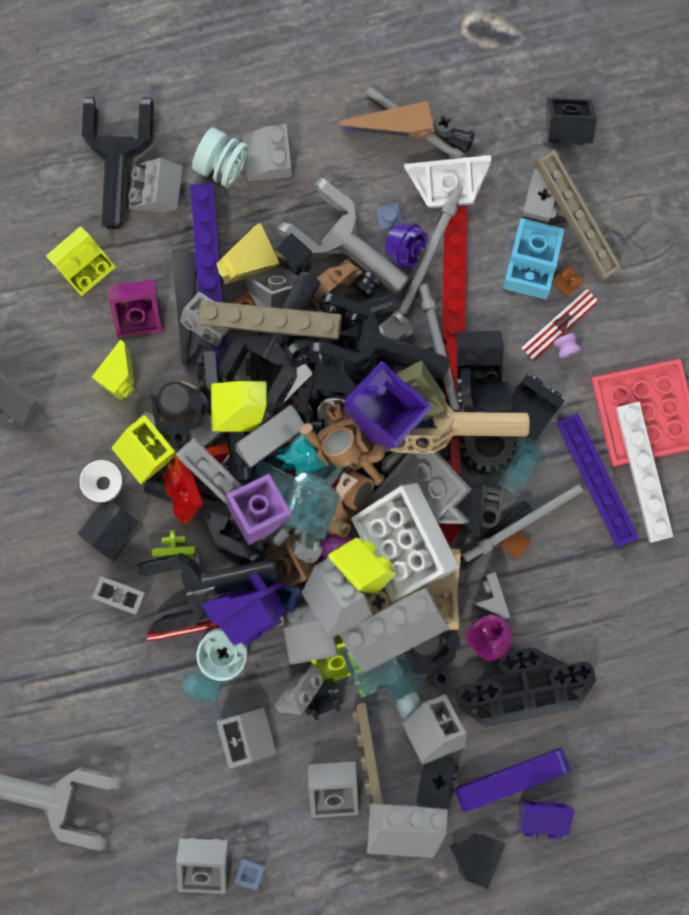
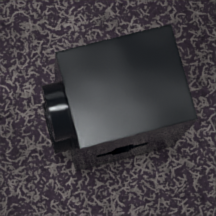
[276,233,313,276]
[416,756,459,809]

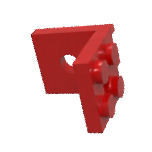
[162,444,230,525]

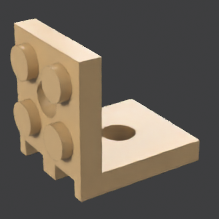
[427,549,461,630]

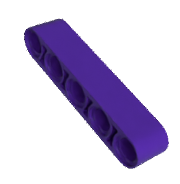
[454,748,571,812]

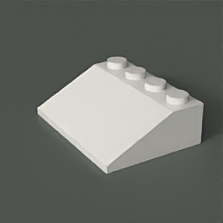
[351,483,459,603]

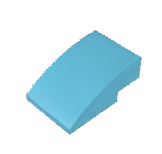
[502,218,565,300]

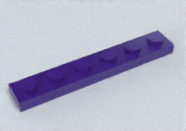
[556,413,639,548]

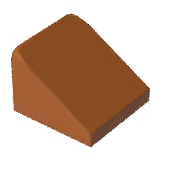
[499,531,531,560]

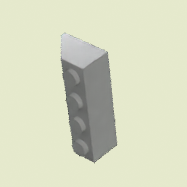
[340,585,449,673]

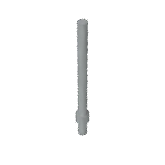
[365,87,466,159]
[398,187,463,315]
[419,284,461,412]
[463,484,583,562]

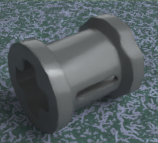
[434,112,455,139]

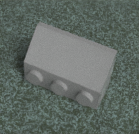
[302,558,372,639]
[367,804,448,858]

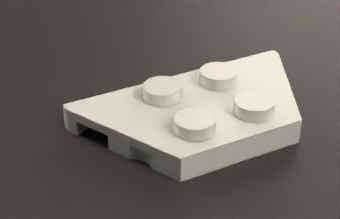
[404,155,492,208]

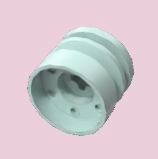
[192,127,249,188]
[197,628,248,681]

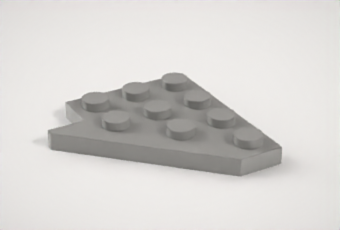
[366,439,471,524]

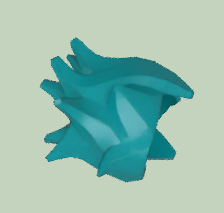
[276,431,325,483]

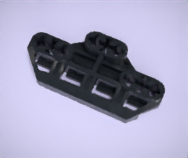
[456,648,596,727]

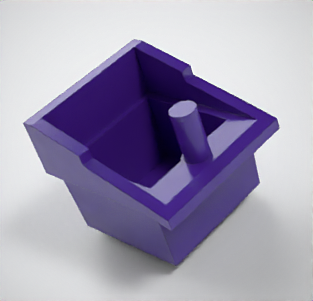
[343,362,432,449]
[202,572,287,647]

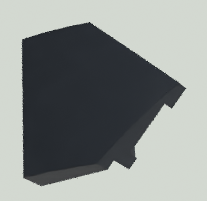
[450,833,506,889]

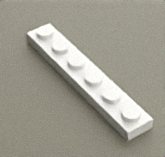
[615,402,673,543]

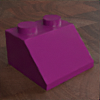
[109,279,163,338]

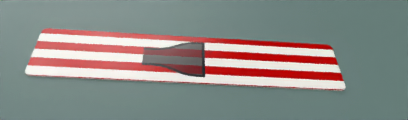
[522,289,598,360]

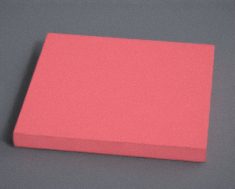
[591,358,689,467]

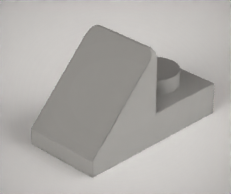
[474,572,510,619]

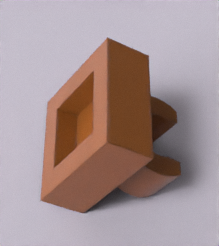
[552,265,584,298]

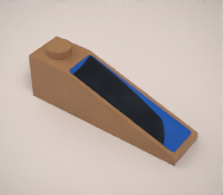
[339,101,435,139]

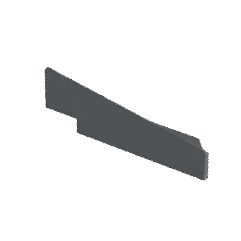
[171,249,202,365]

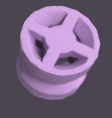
[553,333,581,359]

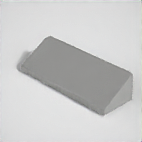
[236,405,304,468]

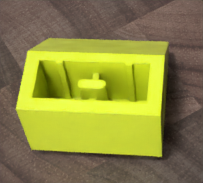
[46,226,115,297]
[112,415,177,485]

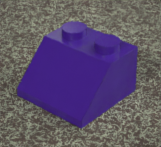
[518,800,574,839]

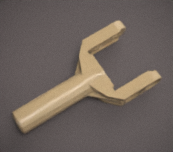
[390,402,529,453]

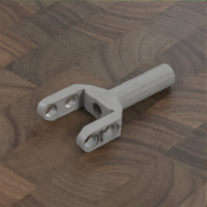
[277,178,409,295]
[0,767,123,851]

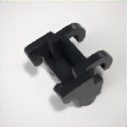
[305,678,342,721]

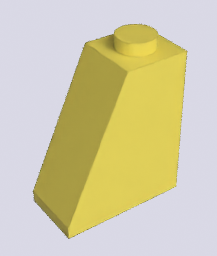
[216,223,280,284]

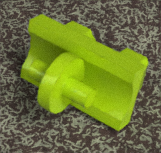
[152,530,197,560]

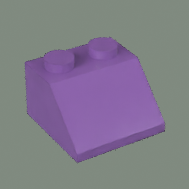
[226,474,292,545]

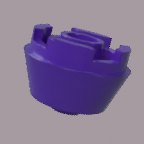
[385,224,428,268]

